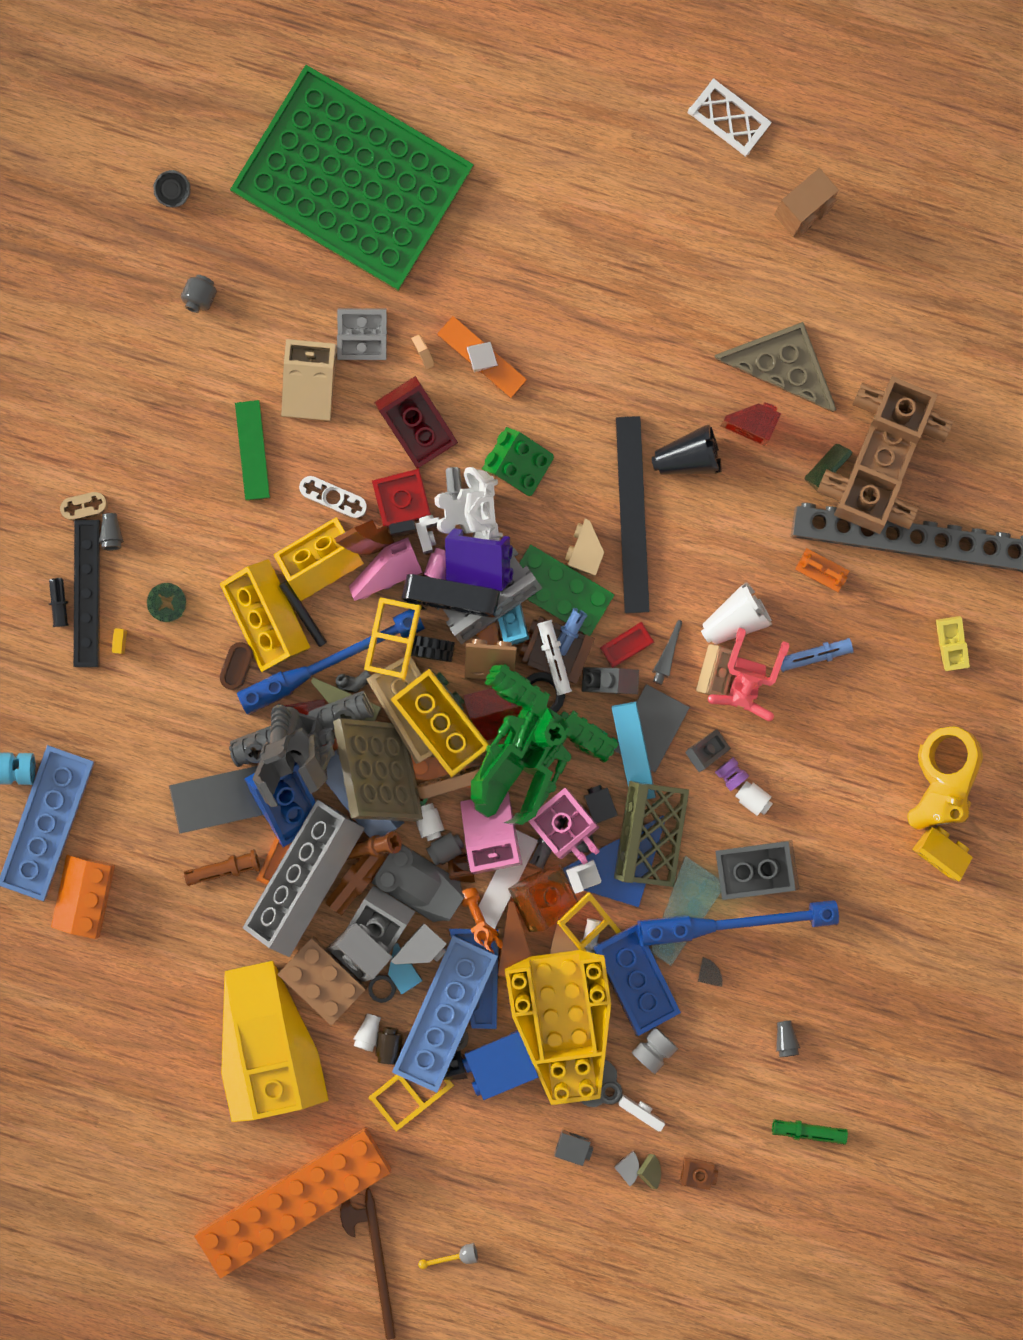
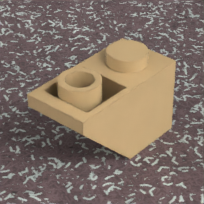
[565,519,604,577]

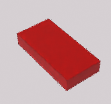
[600,622,655,668]

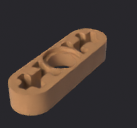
[416,765,481,799]

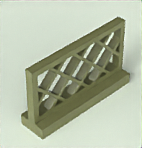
[614,781,689,887]

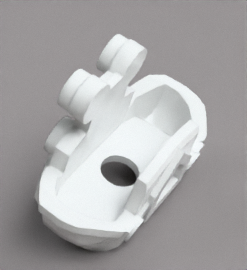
[435,467,503,541]

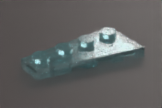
[651,856,721,966]

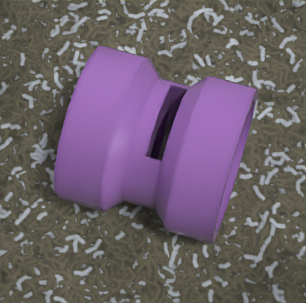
[715,757,749,791]

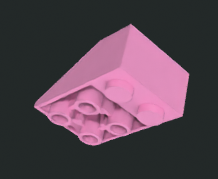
[460,792,523,874]

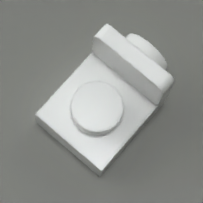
[415,515,440,555]

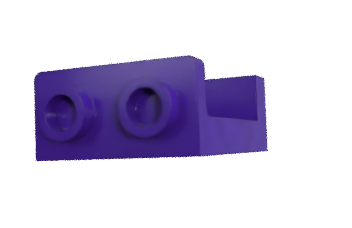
[445,528,513,591]

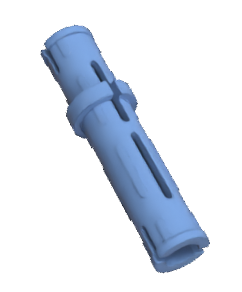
[780,638,854,672]

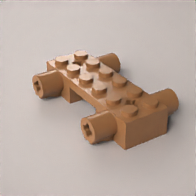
[817,376,954,534]

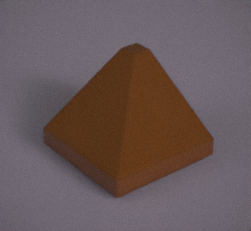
[448,854,475,883]

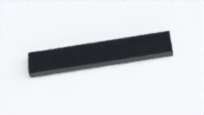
[73,520,100,667]

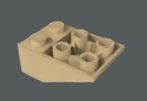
[281,339,337,421]

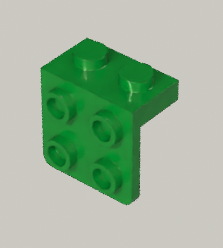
[482,427,554,496]

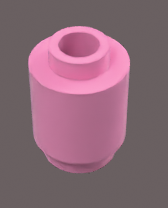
[424,548,446,580]

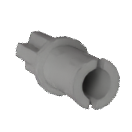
[445,467,462,500]

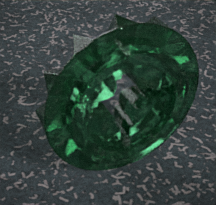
[147,583,186,622]

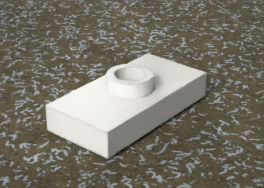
[618,1094,665,1132]

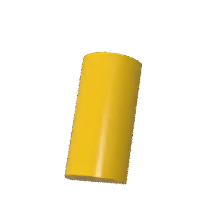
[390,668,489,777]

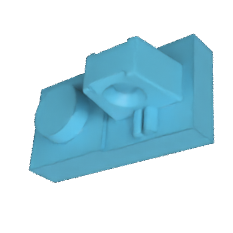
[498,603,529,645]

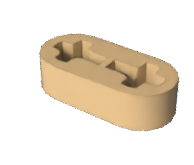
[60,492,108,520]

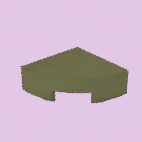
[637,1154,661,1190]

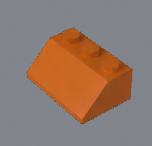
[51,855,115,939]

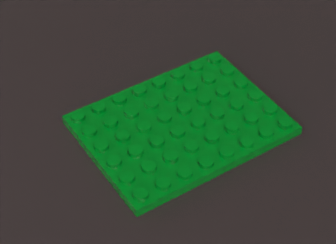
[230,65,474,292]

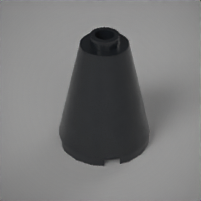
[652,425,722,475]

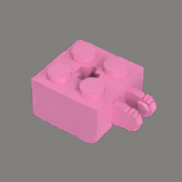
[528,788,600,865]

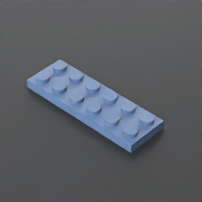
[0,745,95,901]
[392,935,498,1093]

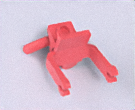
[708,628,789,721]

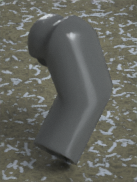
[336,670,371,693]

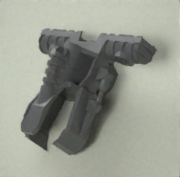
[229,691,374,807]

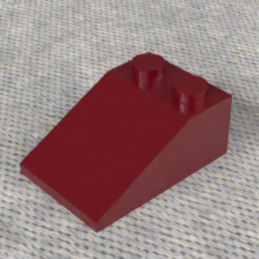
[374,376,458,469]

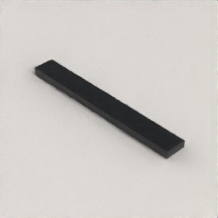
[616,416,649,614]

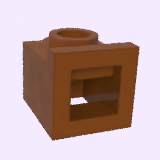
[680,1157,718,1190]

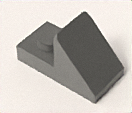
[685,729,731,772]

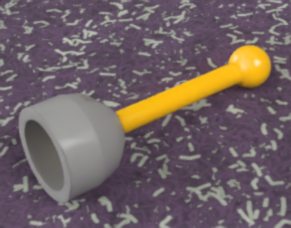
[418,1243,478,1269]

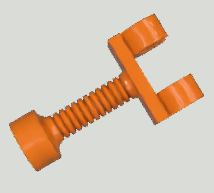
[461,888,503,953]

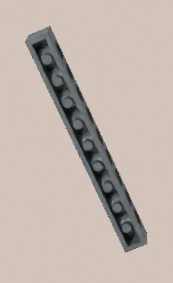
[791,503,1023,572]

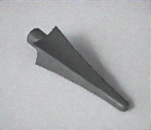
[652,620,682,685]

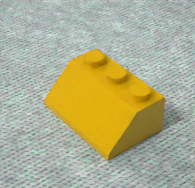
[273,517,364,601]

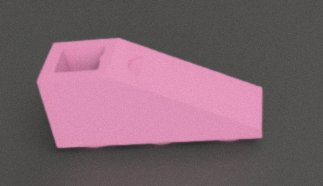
[349,538,422,601]

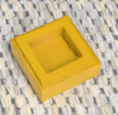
[112,628,127,655]

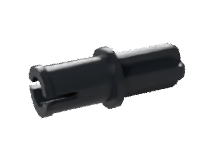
[49,578,69,627]

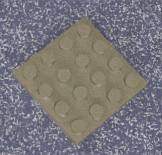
[333,718,423,822]

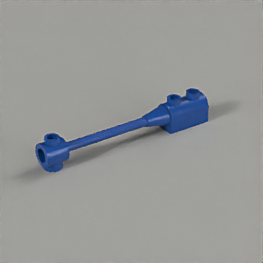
[237,609,425,715]
[637,900,839,946]

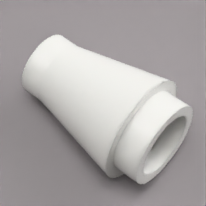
[354,1014,381,1052]

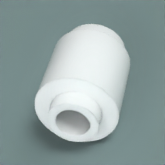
[735,781,773,816]
[416,803,444,841]

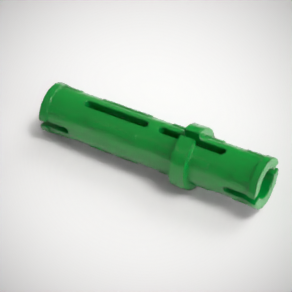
[772,1119,848,1145]

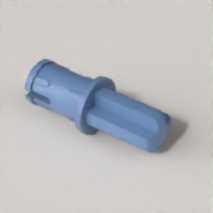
[553,608,587,656]

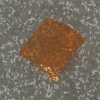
[508,863,578,932]

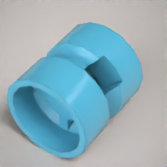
[0,752,36,785]

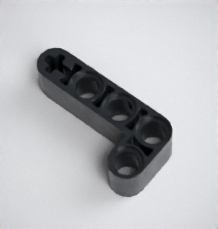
[401,574,500,617]

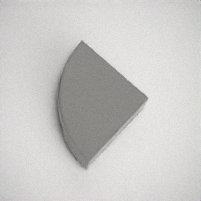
[614,1151,639,1186]

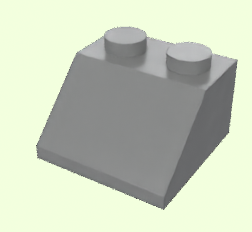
[326,923,392,982]
[391,923,447,964]

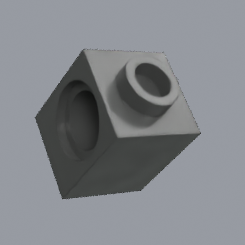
[554,1130,593,1166]

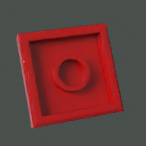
[372,469,431,528]

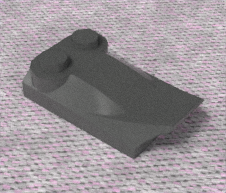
[372,844,465,922]

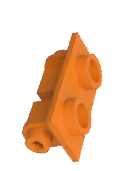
[795,548,850,592]

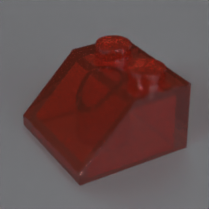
[720,402,781,446]
[463,688,519,741]

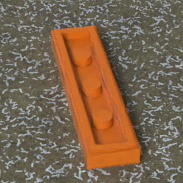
[437,316,527,399]

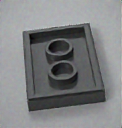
[614,684,690,772]

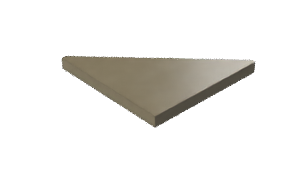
[714,322,837,412]

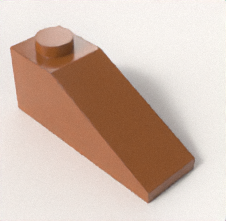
[498,900,531,976]

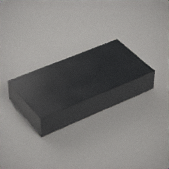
[389,520,417,538]

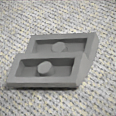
[337,308,387,360]

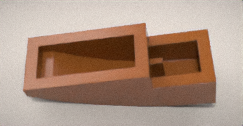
[334,520,395,555]

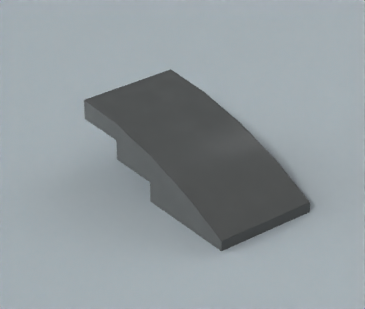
[169,766,263,834]

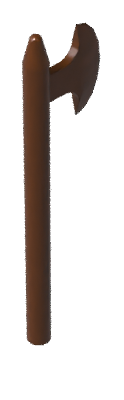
[340,1188,396,1340]

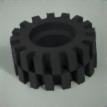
[411,636,455,662]

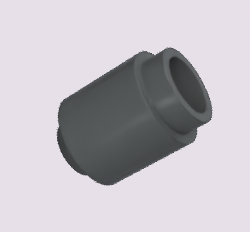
[426,832,465,865]

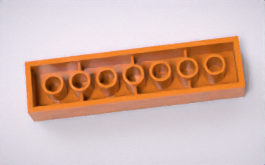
[194,1127,391,1279]

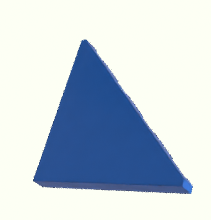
[548,815,665,907]

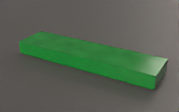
[235,400,270,501]

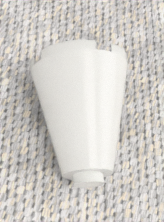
[701,582,772,645]

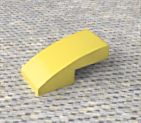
[936,616,970,671]

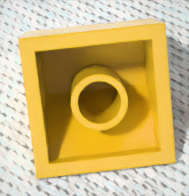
[912,826,973,882]

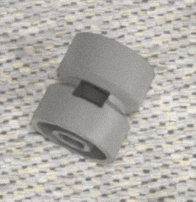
[632,1027,679,1074]

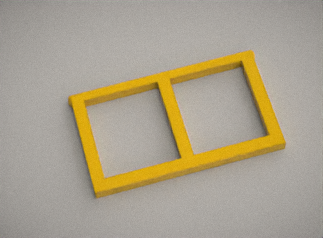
[364,597,422,680]
[557,892,621,952]
[368,1075,454,1132]

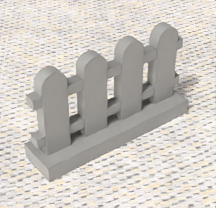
[437,548,542,644]

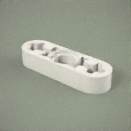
[299,476,367,519]

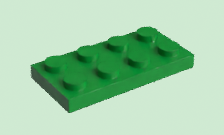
[519,544,615,636]

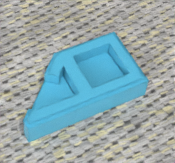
[388,943,423,994]

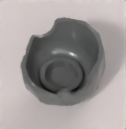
[153,170,191,208]

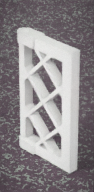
[687,78,772,157]

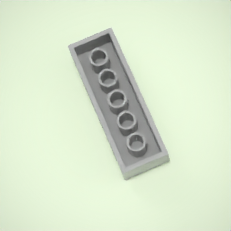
[243,800,365,957]

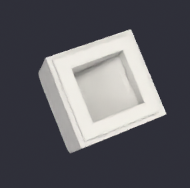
[467,342,498,373]

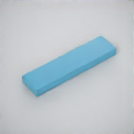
[612,702,656,799]

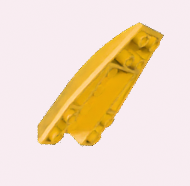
[505,950,611,1105]
[221,961,329,1122]

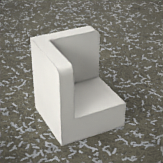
[566,859,601,894]

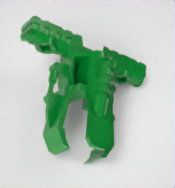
[471,664,619,825]

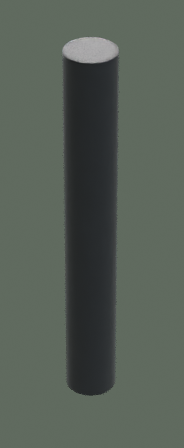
[279,580,327,647]

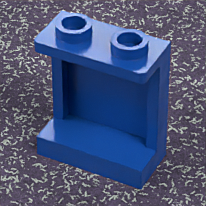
[462,1030,539,1100]

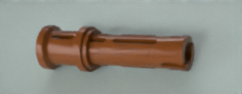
[347,831,402,860]
[184,849,260,886]

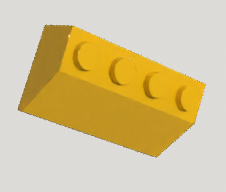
[220,559,311,672]

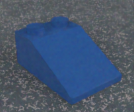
[245,762,316,847]

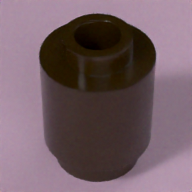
[375,1027,403,1065]

